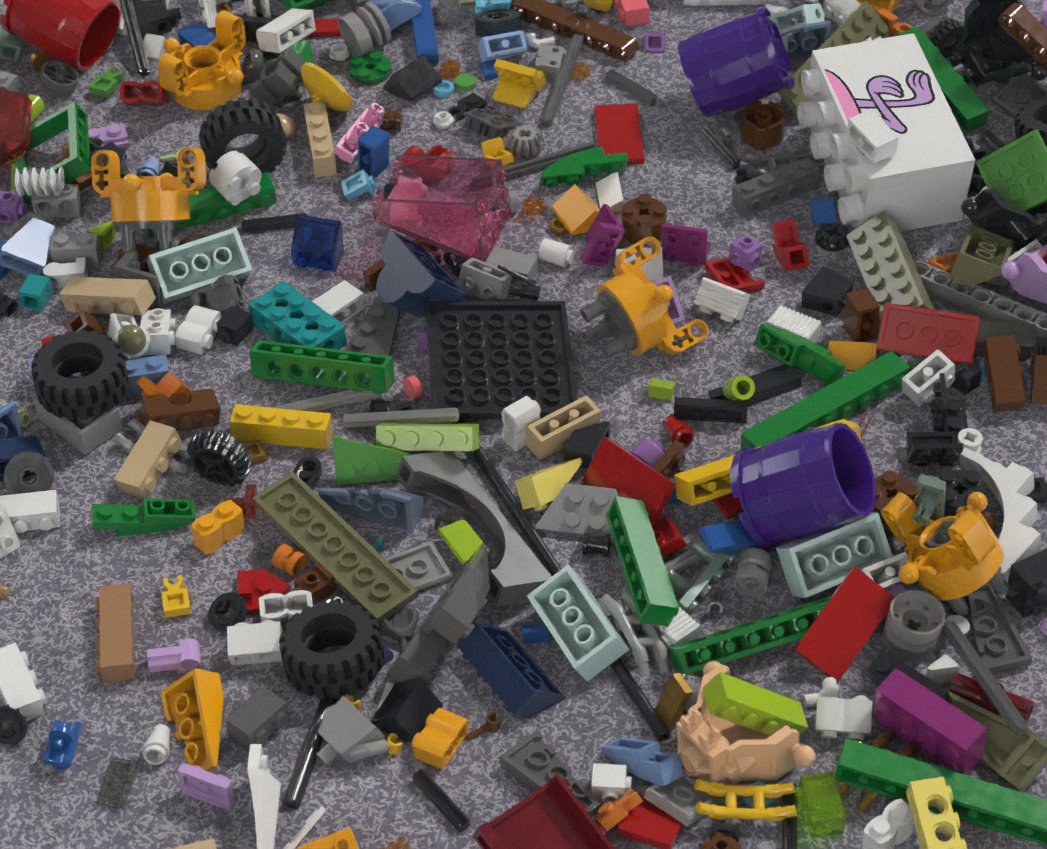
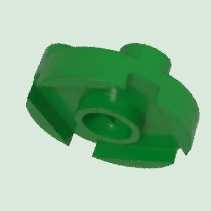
[349,51,392,85]

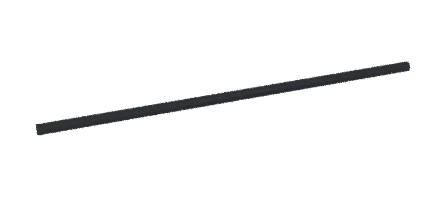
[452,419,671,742]

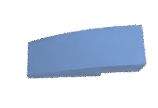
[601,737,684,786]

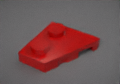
[704,258,765,293]

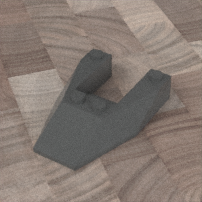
[388,543,490,684]

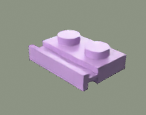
[88,124,130,149]
[177,763,235,811]

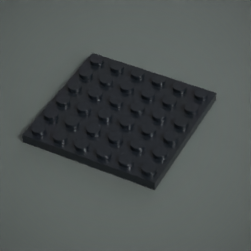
[424,301,578,419]

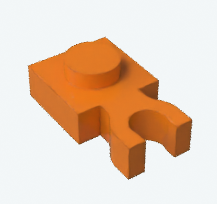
[594,788,643,831]

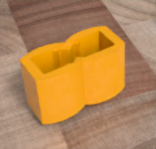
[191,500,245,555]
[411,708,469,770]

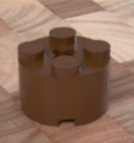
[740,101,785,150]
[621,193,667,244]
[872,471,917,532]

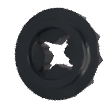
[815,223,850,251]
[208,592,249,632]
[0,704,29,745]

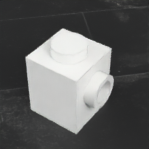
[591,763,632,803]

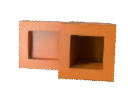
[136,371,192,406]

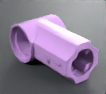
[147,639,201,673]

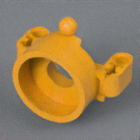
[157,10,246,110]

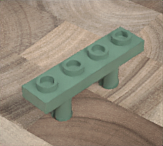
[912,474,946,526]
[668,536,739,615]

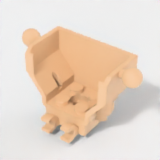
[676,661,816,785]

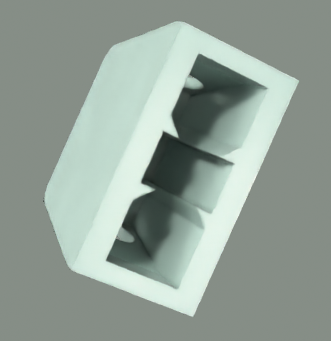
[774,3,825,34]

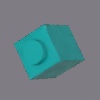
[18,274,53,311]

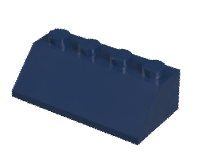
[457,622,565,719]

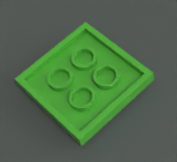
[976,129,1047,212]

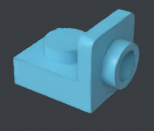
[341,169,378,201]

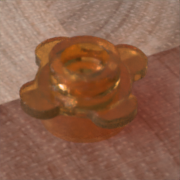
[440,60,462,78]
[522,197,544,216]

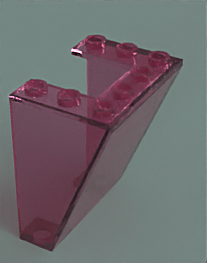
[371,155,511,262]

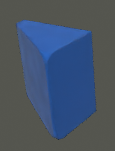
[810,197,836,224]
[521,620,550,644]

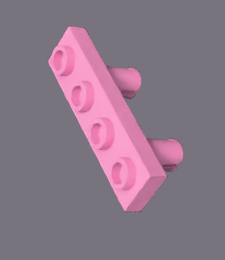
[333,103,384,164]

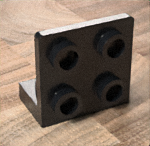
[931,373,968,439]

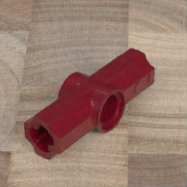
[949,673,1034,723]

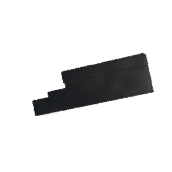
[708,364,801,406]

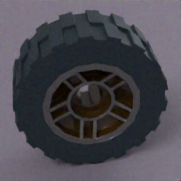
[475,9,522,37]

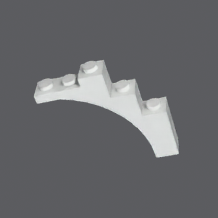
[959,447,1041,582]

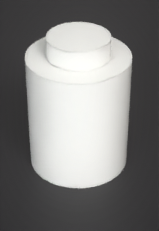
[538,238,575,267]

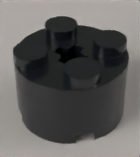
[938,470,986,517]

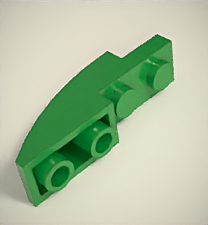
[539,147,628,188]
[754,323,846,385]
[91,498,196,537]

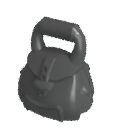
[190,274,245,316]

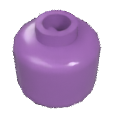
[630,438,665,467]

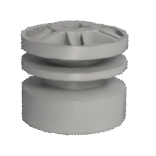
[338,2,391,56]
[882,590,946,661]

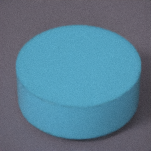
[433,80,454,98]

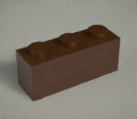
[982,335,1028,412]

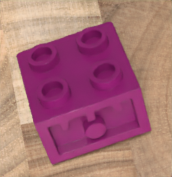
[579,204,625,267]
[661,224,711,265]

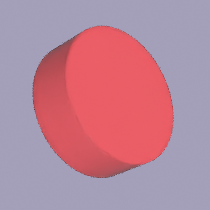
[403,375,423,401]

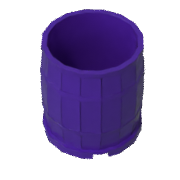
[678,5,795,118]
[730,423,876,548]

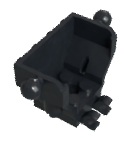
[948,0,1047,86]
[961,146,1047,251]

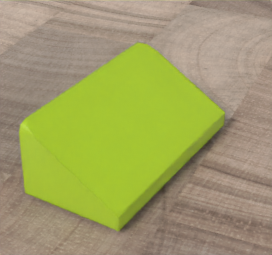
[437,520,489,565]

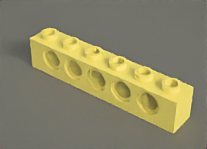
[906,776,967,849]

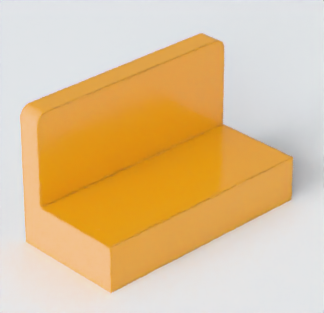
[828,340,877,371]

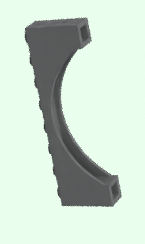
[395,451,552,607]

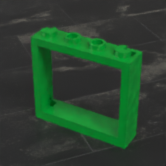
[10,101,91,205]

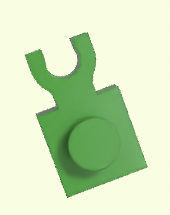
[88,67,125,98]

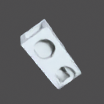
[43,257,88,288]

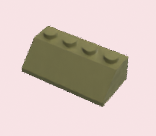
[950,224,1015,286]

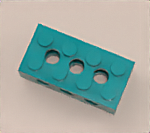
[248,281,347,350]

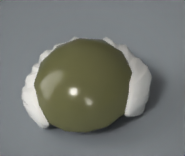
[112,325,151,360]

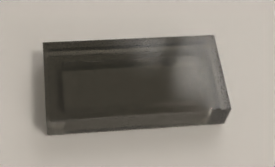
[97,757,140,810]

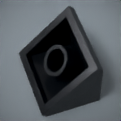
[383,55,442,102]
[370,678,443,743]

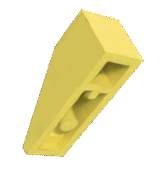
[514,458,582,511]

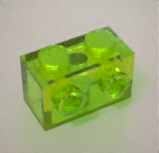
[795,772,846,838]

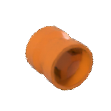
[272,544,308,577]

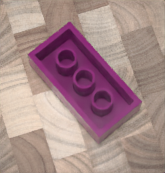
[875,668,986,775]

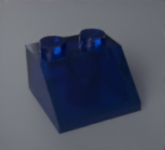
[291,214,344,271]

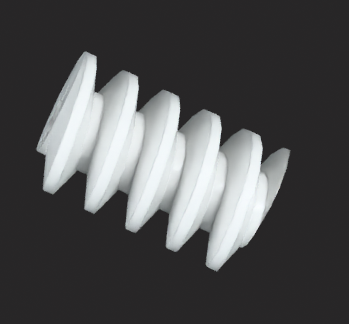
[15,167,64,196]

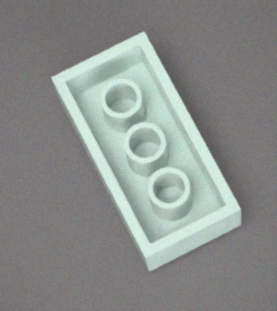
[147,227,252,304]
[776,512,893,598]
[527,564,630,682]

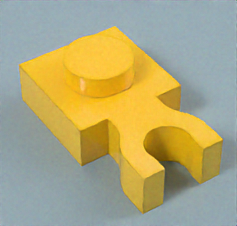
[161,575,191,618]

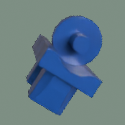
[43,720,82,770]

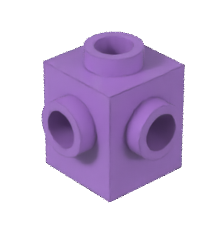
[0,191,27,225]
[728,235,763,273]

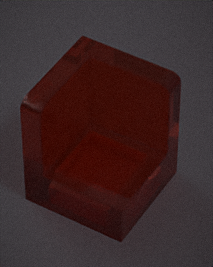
[225,484,258,518]

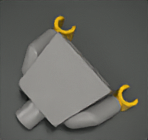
[317,695,403,765]

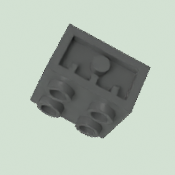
[115,249,163,309]

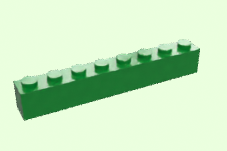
[740,351,910,451]
[834,738,1047,845]

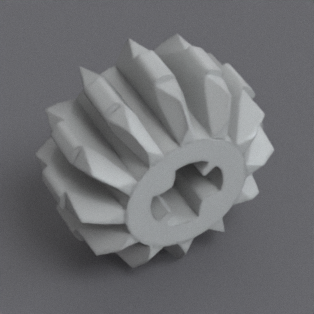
[507,124,544,159]

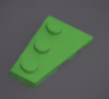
[332,435,409,485]

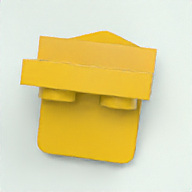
[493,59,547,109]

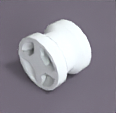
[957,428,983,453]

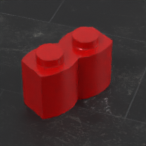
[120,81,168,106]

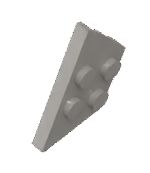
[536,483,619,540]

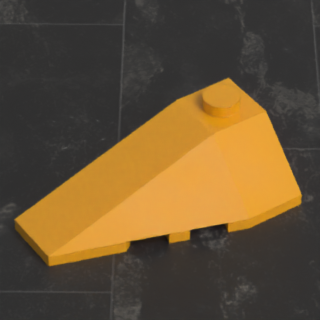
[160,668,224,772]

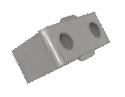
[535,43,564,79]

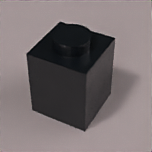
[216,306,253,346]

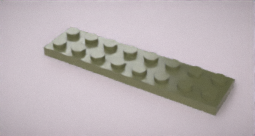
[777,1,892,115]
[253,472,419,624]

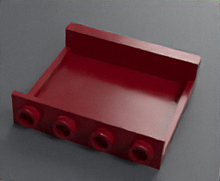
[472,773,618,849]

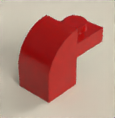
[771,218,810,271]

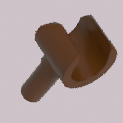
[465,712,502,741]

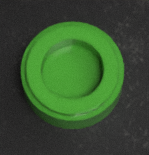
[455,73,476,92]

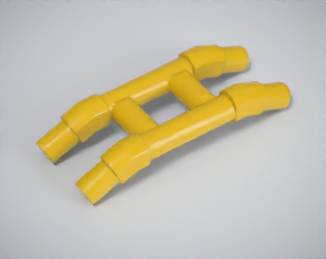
[694,779,797,822]

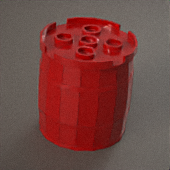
[0,0,122,71]

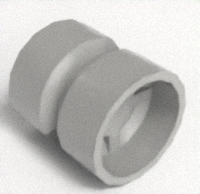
[734,548,772,597]

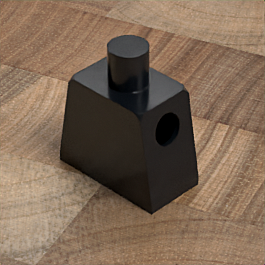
[133,0,182,41]
[801,266,853,317]

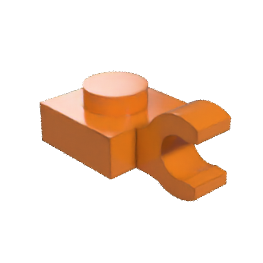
[877,8,912,36]

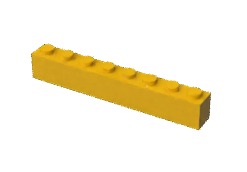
[673,419,861,506]

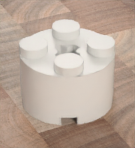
[209,151,261,205]

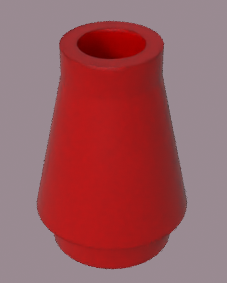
[662,415,694,447]

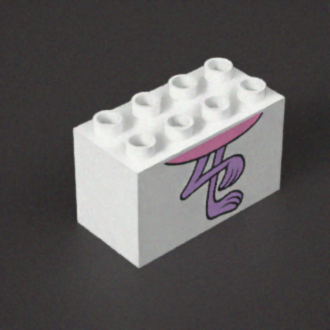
[797,33,975,231]

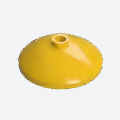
[301,62,353,112]

